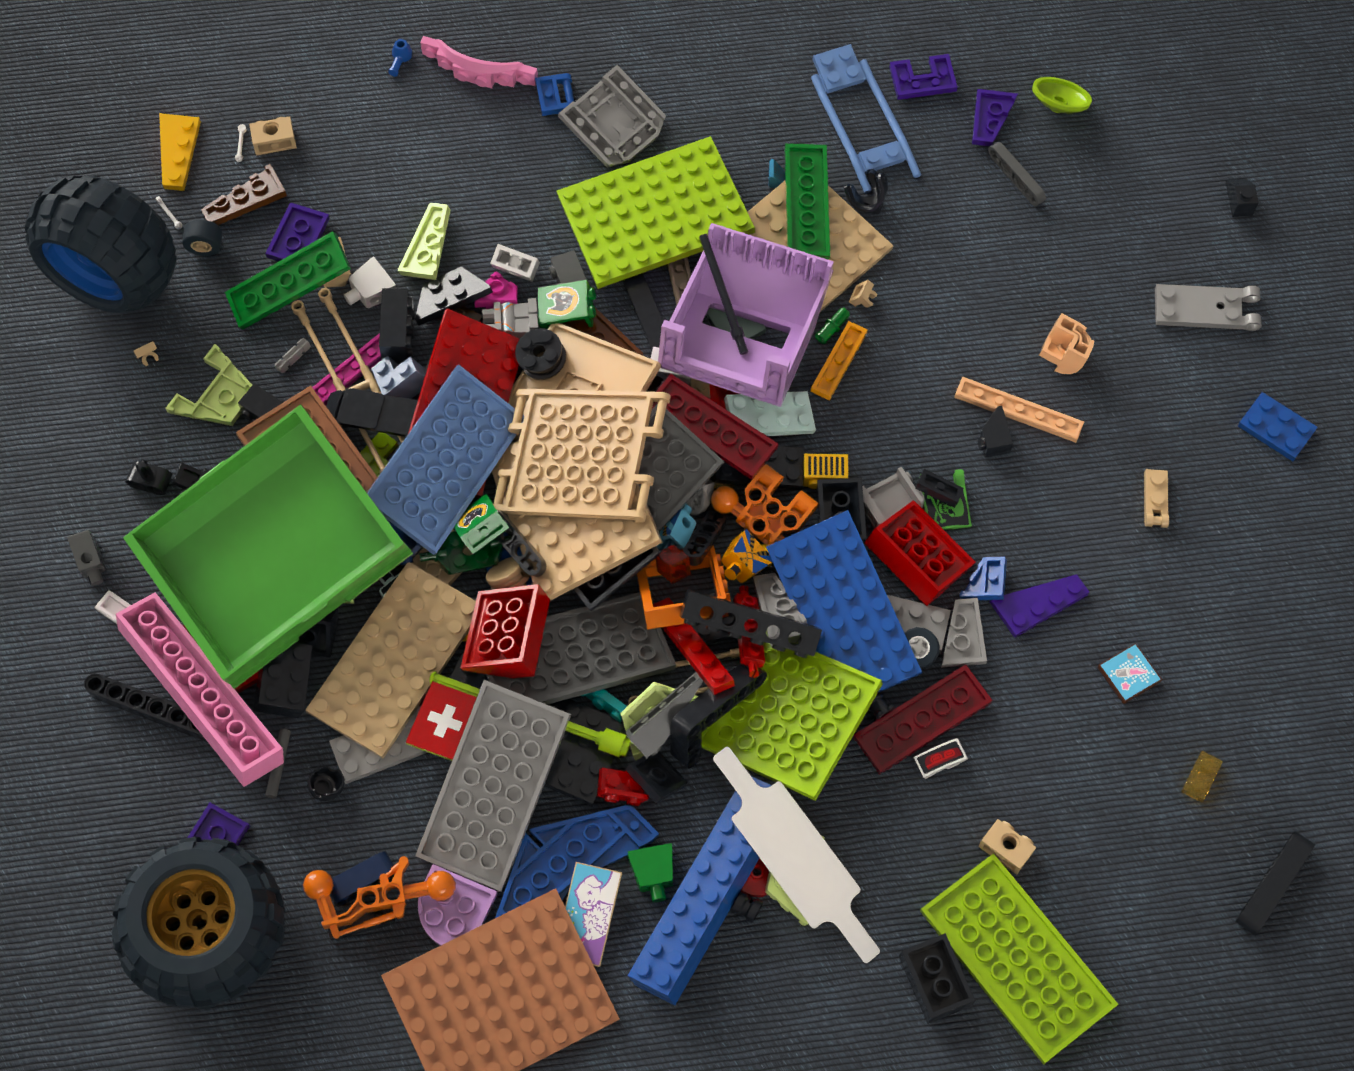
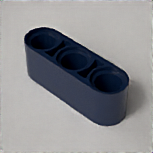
[330,851,395,906]

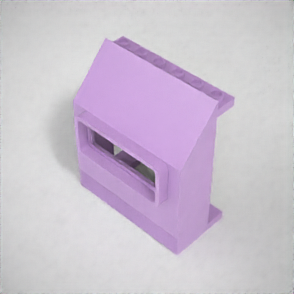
[658,223,833,407]

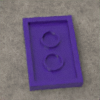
[265,202,330,261]

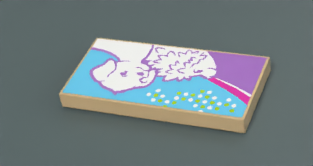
[565,862,622,967]

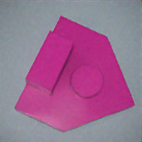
[475,271,518,309]

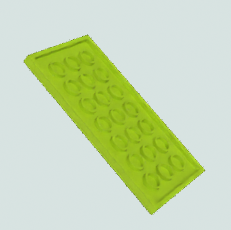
[920,853,1118,1065]

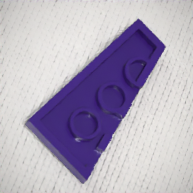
[989,574,1089,638]

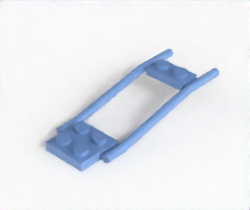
[811,44,921,194]

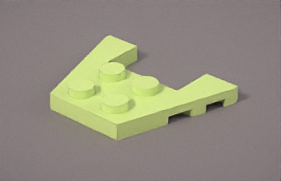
[166,344,252,426]

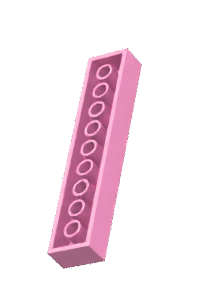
[116,592,284,787]

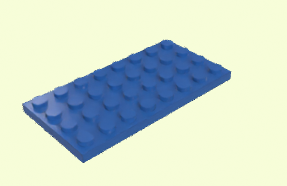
[766,510,922,693]

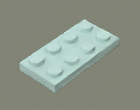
[724,391,816,436]

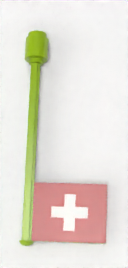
[405,671,631,761]

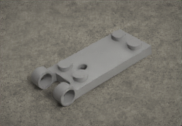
[1155,284,1262,331]

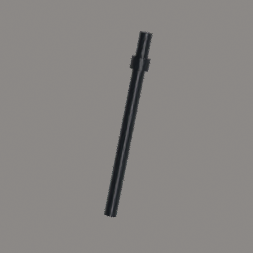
[699,234,748,355]

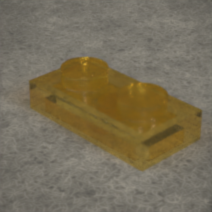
[1181,751,1223,802]

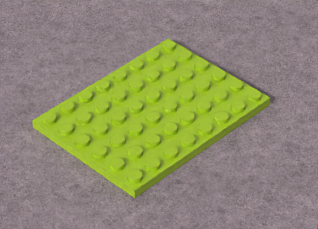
[557,136,755,289]

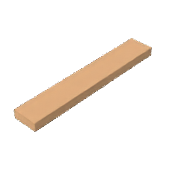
[954,377,1084,443]

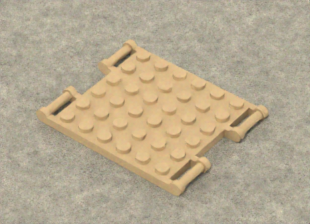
[493,389,671,522]

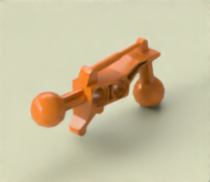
[303,856,456,939]

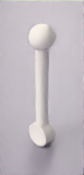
[235,124,246,162]
[155,196,183,229]

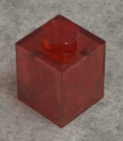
[655,545,691,584]

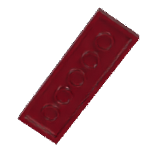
[652,374,778,480]
[853,664,993,775]

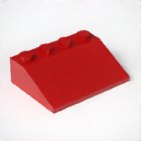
[864,500,976,606]
[461,584,550,678]

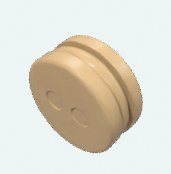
[486,557,530,590]

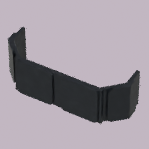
[326,388,418,437]

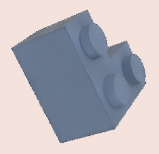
[371,356,427,399]

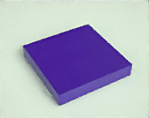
[187,802,250,846]

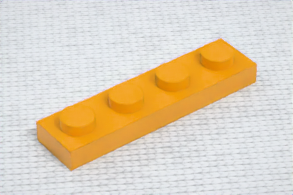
[810,321,868,401]

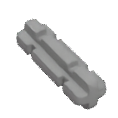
[275,338,311,373]

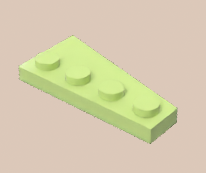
[398,203,450,280]

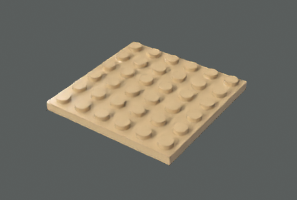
[748,181,893,312]

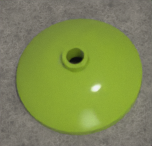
[1032,77,1092,114]

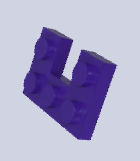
[889,54,958,100]

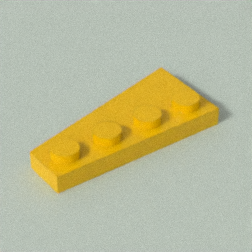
[159,113,201,191]

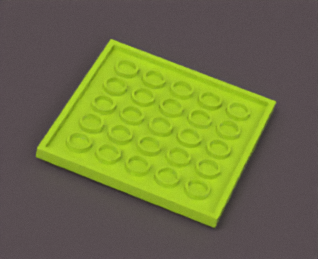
[702,631,883,801]

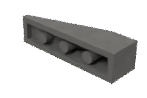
[625,672,703,758]

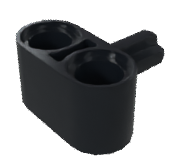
[125,459,172,495]

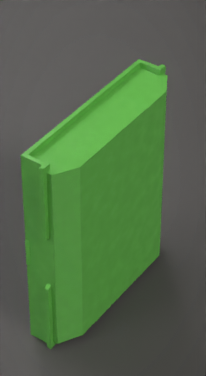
[123,404,413,689]

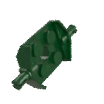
[419,531,513,575]

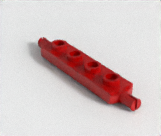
[733,585,765,678]

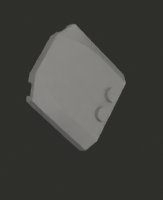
[558,65,666,168]

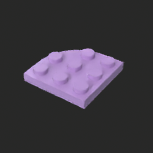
[418,864,498,946]

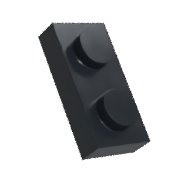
[915,469,964,508]

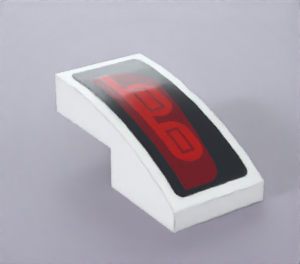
[914,738,968,779]

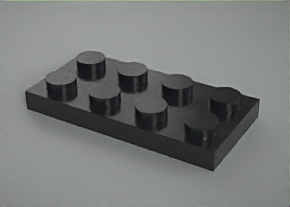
[715,446,803,490]

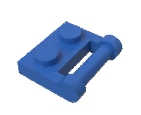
[535,73,575,116]

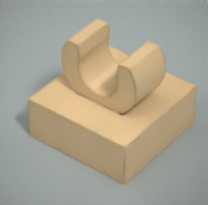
[849,280,877,308]
[133,341,159,366]

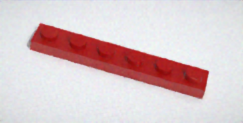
[653,597,735,695]

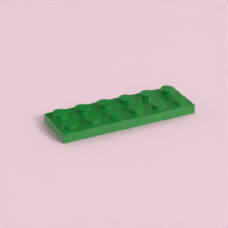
[785,144,830,260]
[225,231,351,330]

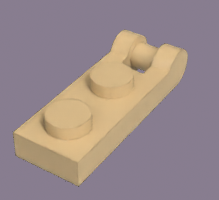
[1144,469,1169,528]

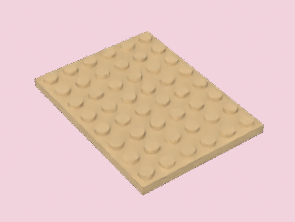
[492,440,663,601]

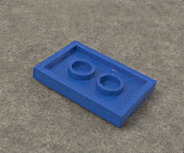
[1238,392,1317,461]

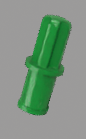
[815,307,850,344]

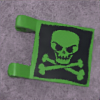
[919,469,972,530]

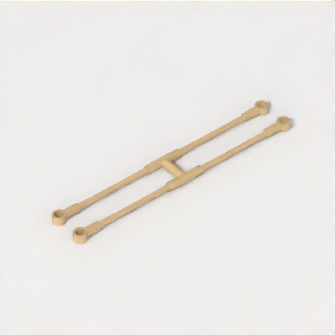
[291,288,405,473]

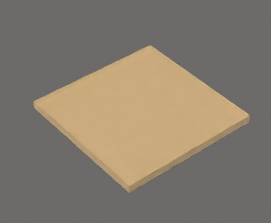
[508,323,661,441]

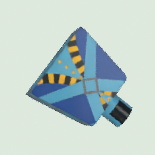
[657,504,696,553]

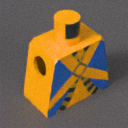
[721,529,773,583]

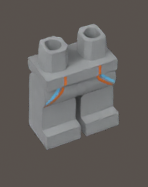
[482,298,538,338]

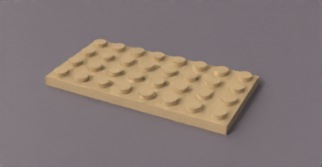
[306,562,476,758]

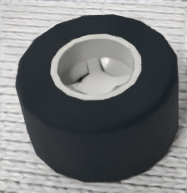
[905,627,940,669]

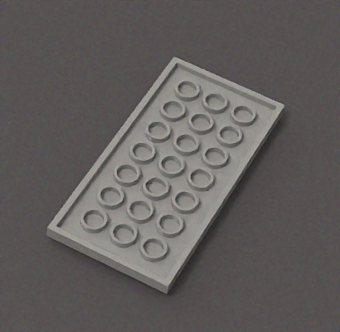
[415,680,572,891]

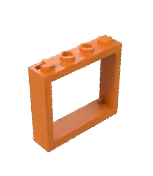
[637,545,731,630]

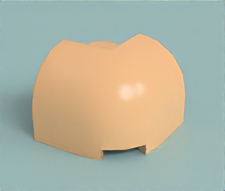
[1039,313,1094,374]

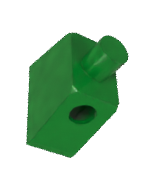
[627,843,673,902]

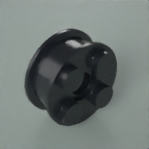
[515,328,566,380]

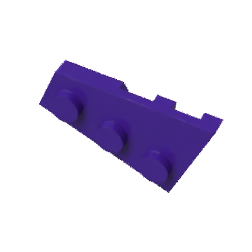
[972,89,1018,146]

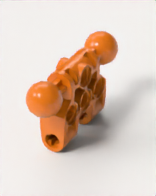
[711,464,819,546]

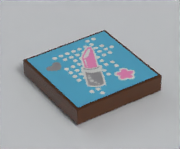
[1097,643,1162,704]

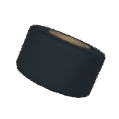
[182,219,222,256]

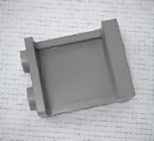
[862,467,925,529]

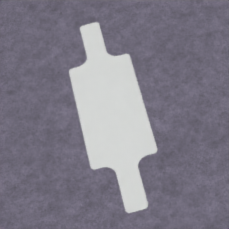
[713,747,880,963]

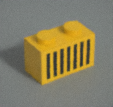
[803,454,848,489]

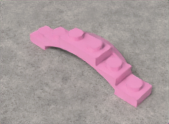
[420,36,538,88]

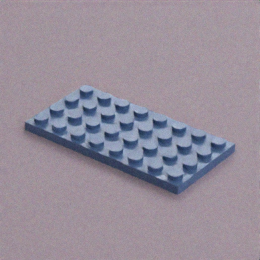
[367,364,524,555]

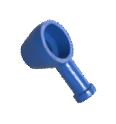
[388,39,412,77]

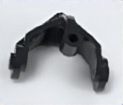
[844,169,888,214]

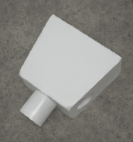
[344,257,397,308]

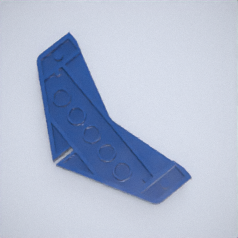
[495,805,659,918]

